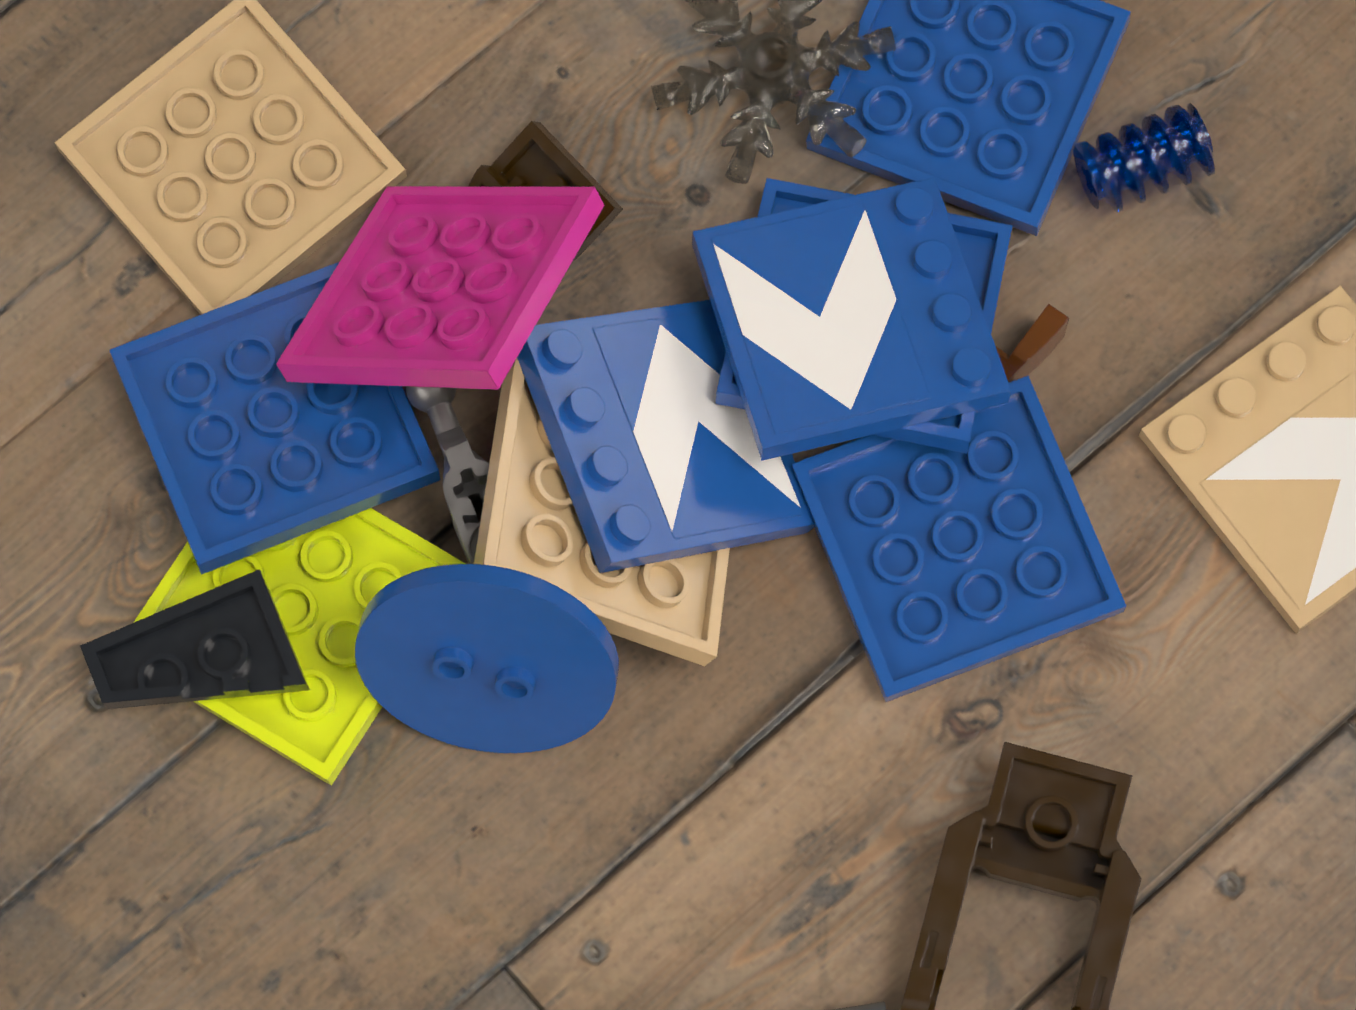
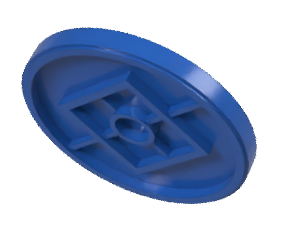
[355,564,619,753]

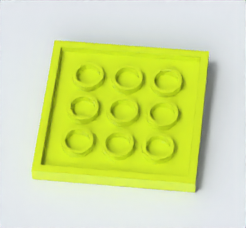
[133,508,466,786]

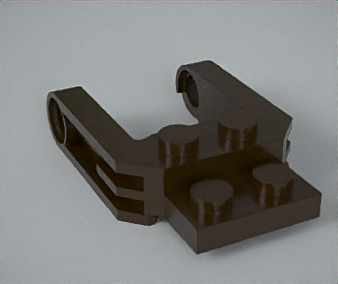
[900,742,1142,1010]

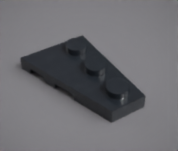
[80,569,310,709]

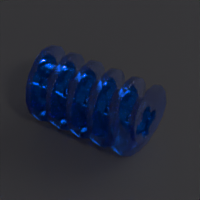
[1073,103,1215,213]

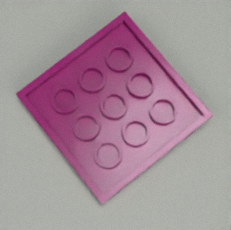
[276,186,605,390]

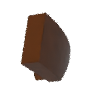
[996,304,1069,382]

